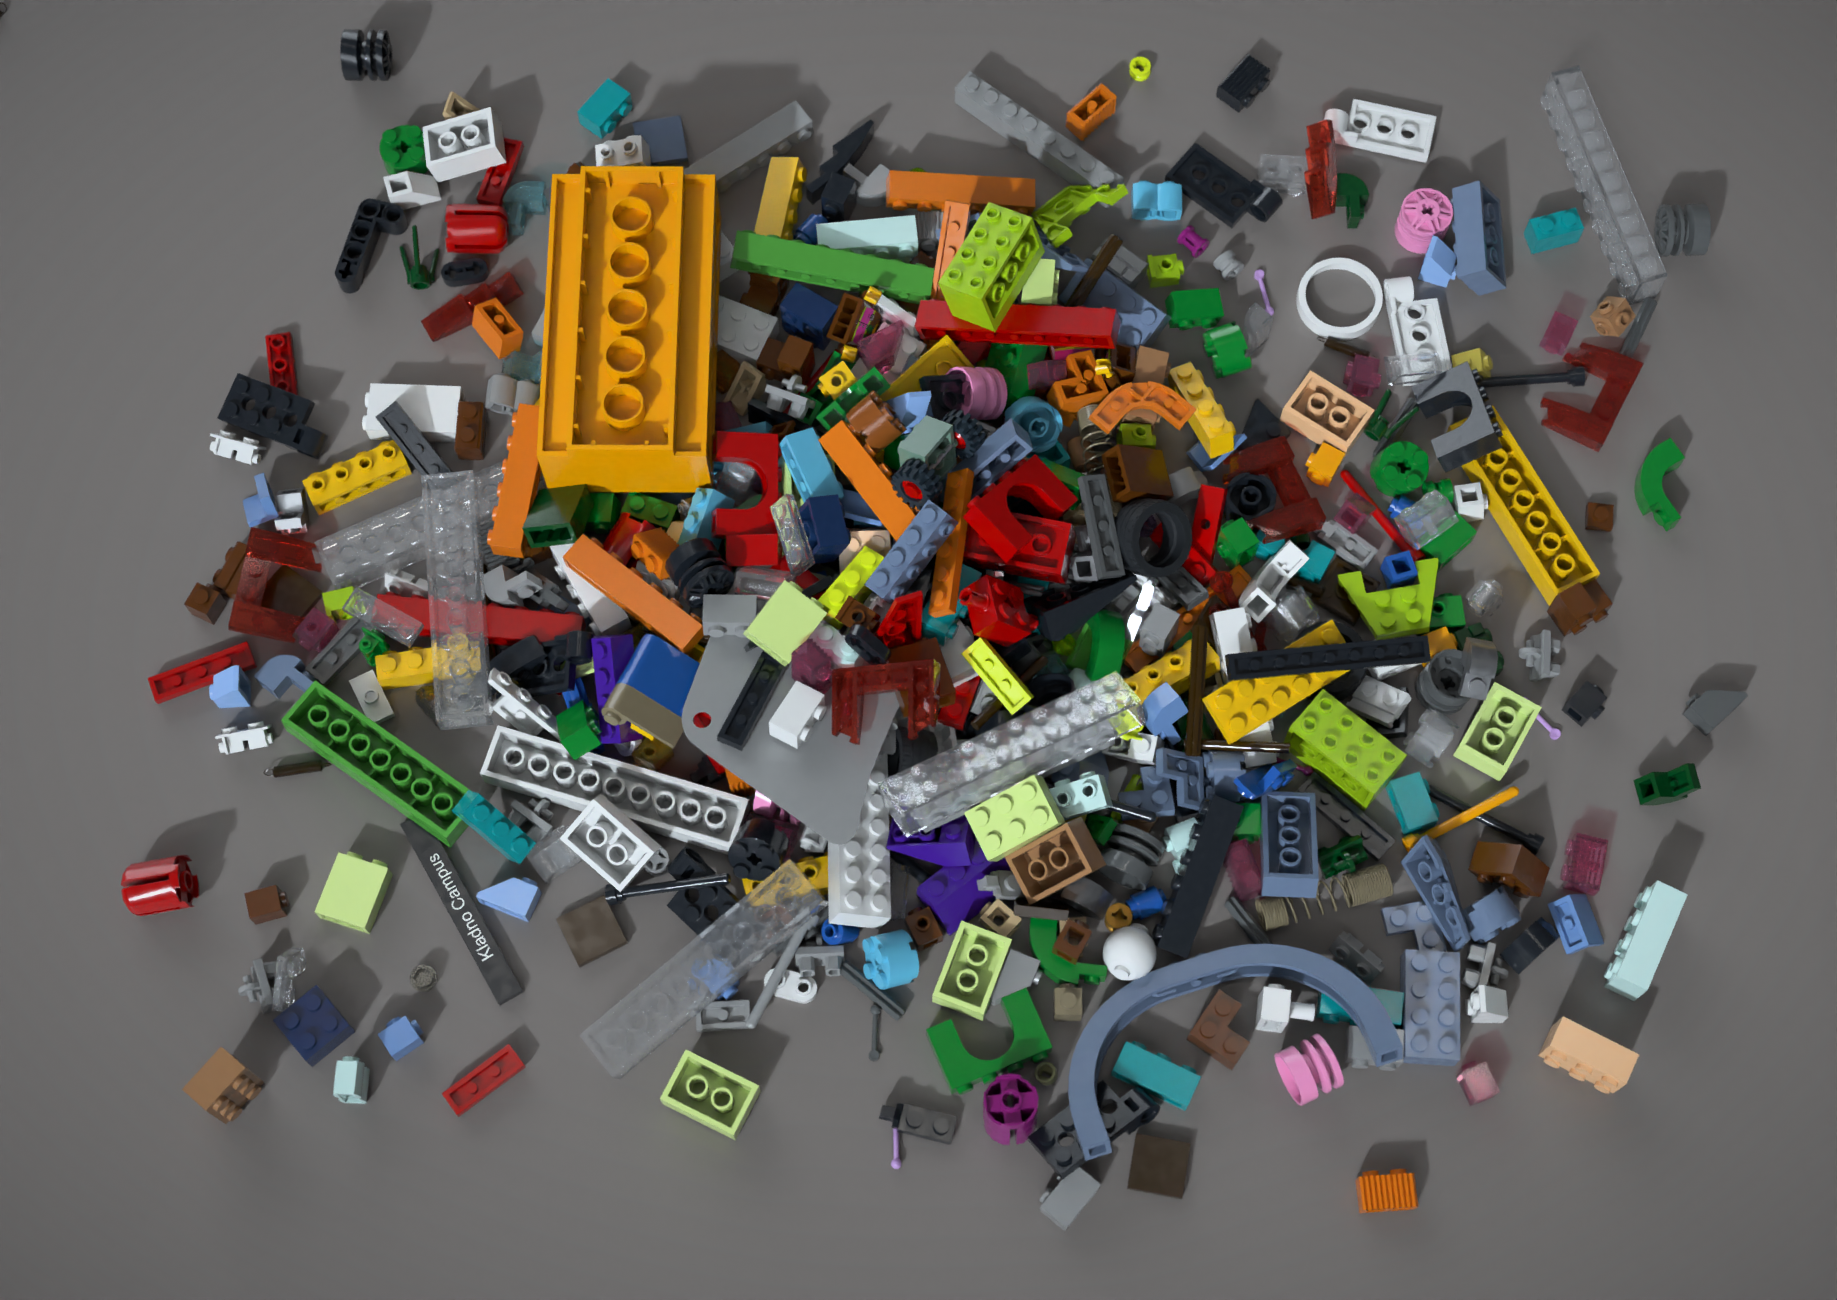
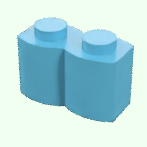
[1131,180,1182,221]

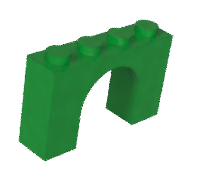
[926,988,1052,1095]

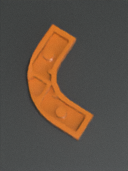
[1088,381,1197,434]

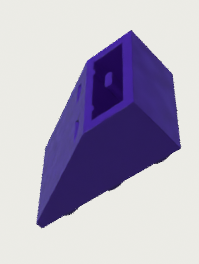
[886,807,976,866]

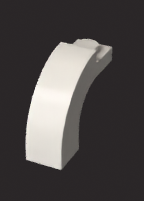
[1239,540,1309,623]

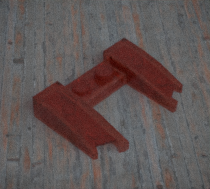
[1540,342,1644,452]
[1222,436,1326,544]
[228,527,322,643]
[832,659,941,745]

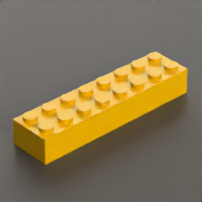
[1446,405,1600,606]

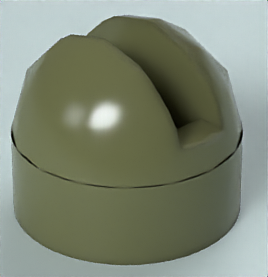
[1035,1062,1058,1086]

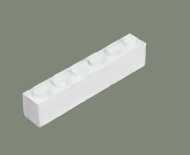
[1209,607,1279,769]

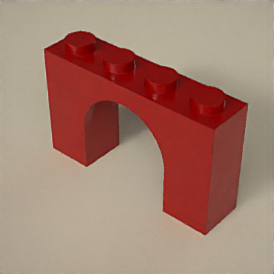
[711,431,782,539]
[963,454,1078,563]

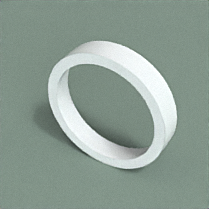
[1296,258,1383,341]

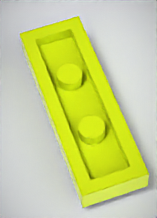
[961,637,1034,715]

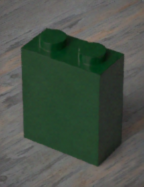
[522,484,594,548]

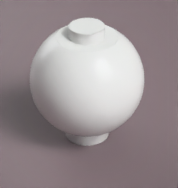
[1103,923,1157,981]

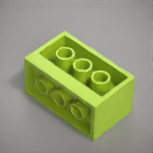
[938,202,1045,332]
[1283,689,1407,812]

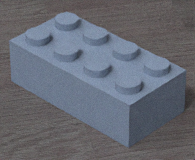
[1450,180,1507,296]
[1058,258,1172,353]
[1260,791,1319,898]
[1400,949,1460,1066]

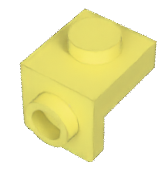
[1451,348,1493,378]

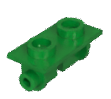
[359,627,390,666]

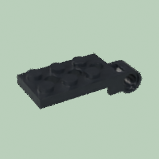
[1165,142,1283,228]
[217,373,329,459]
[496,631,594,699]
[667,847,769,968]
[1028,1080,1160,1180]

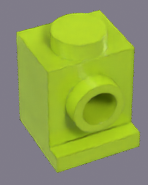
[1146,253,1184,288]
[322,586,365,625]

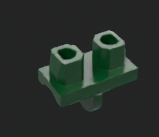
[1318,834,1368,879]

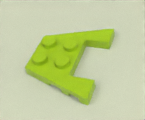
[1031,184,1129,248]
[1338,557,1439,640]

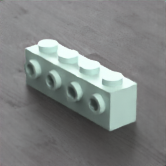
[1049,771,1113,821]

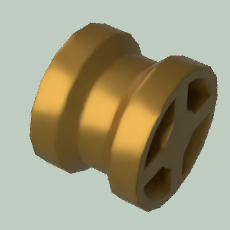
[1104,903,1132,932]

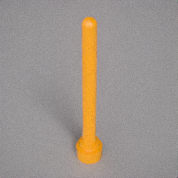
[1401,786,1519,853]

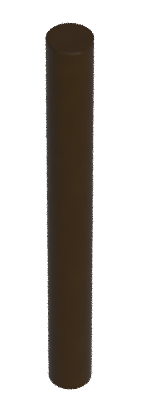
[971,655,1048,730]
[1184,738,1291,754]

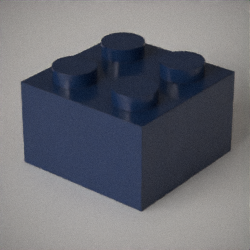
[780,282,839,351]
[793,494,851,565]
[273,985,356,1067]

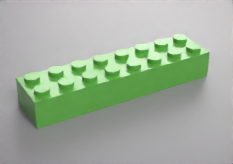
[281,681,471,848]

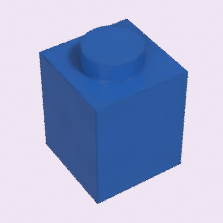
[1380,550,1418,589]

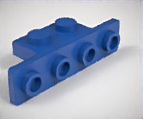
[1233,759,1297,800]

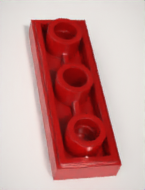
[265,332,298,395]
[1192,484,1228,565]

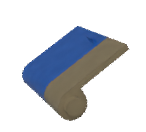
[601,634,700,748]

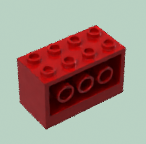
[963,512,1076,585]

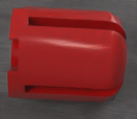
[445,204,509,254]
[602,512,657,569]
[121,855,199,916]

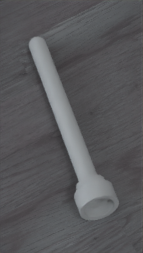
[746,907,820,1029]

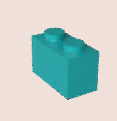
[577,78,633,139]
[1523,207,1584,254]
[1386,772,1440,836]

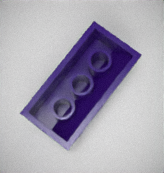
[591,634,643,744]
[916,841,1012,936]

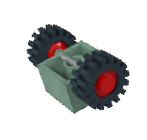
[891,410,985,510]

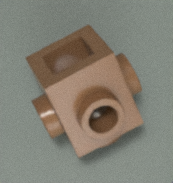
[1590,296,1636,337]

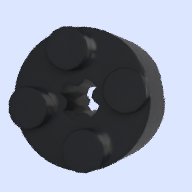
[1223,472,1277,531]
[728,819,789,881]

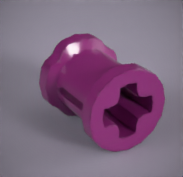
[1177,225,1210,258]

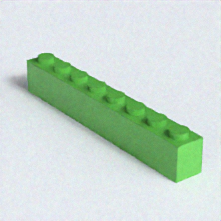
[730,230,934,304]

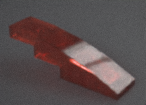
[1304,119,1337,220]
[421,272,524,342]

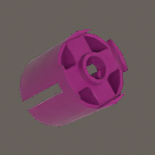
[983,1073,1039,1145]

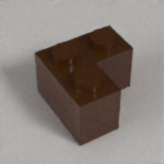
[739,272,790,317]
[756,334,816,386]
[1547,579,1613,637]
[1468,841,1550,899]
[1186,989,1250,1070]

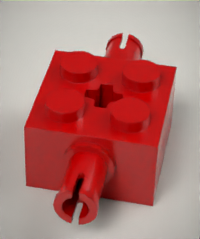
[959,575,1039,647]

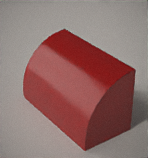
[726,534,783,566]

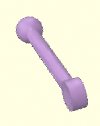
[1254,270,1274,316]
[1524,697,1561,740]
[891,1128,902,1169]

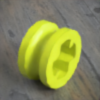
[1129,57,1151,81]

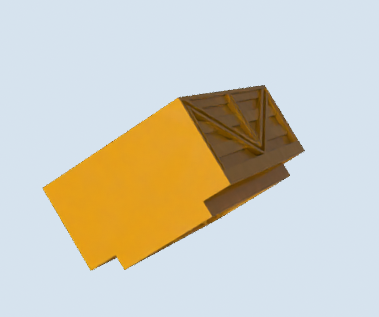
[537,166,722,493]

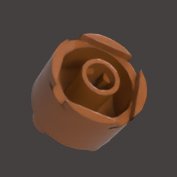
[846,390,907,453]

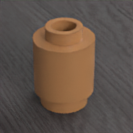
[1067,436,1099,473]

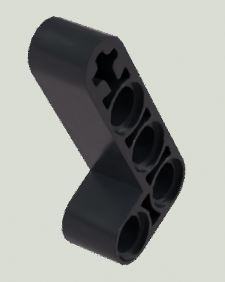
[335,198,408,293]

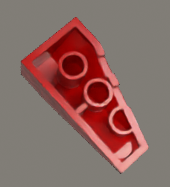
[875,591,923,649]

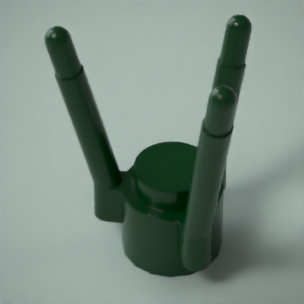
[399,225,440,290]
[1363,389,1419,442]

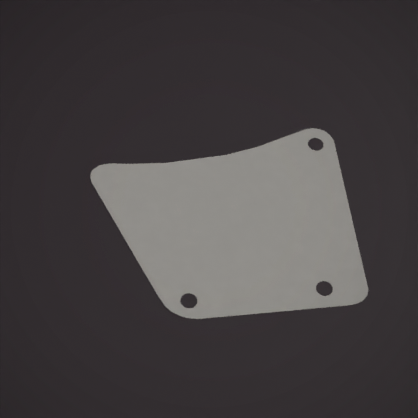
[681,565,942,845]

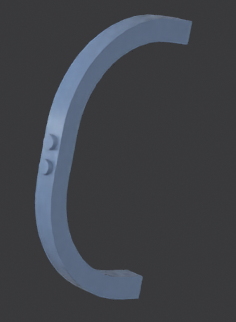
[1068,944,1403,1161]

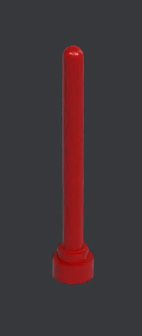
[1340,470,1426,564]

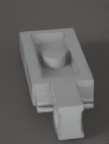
[1309,515,1378,572]
[977,870,1040,901]

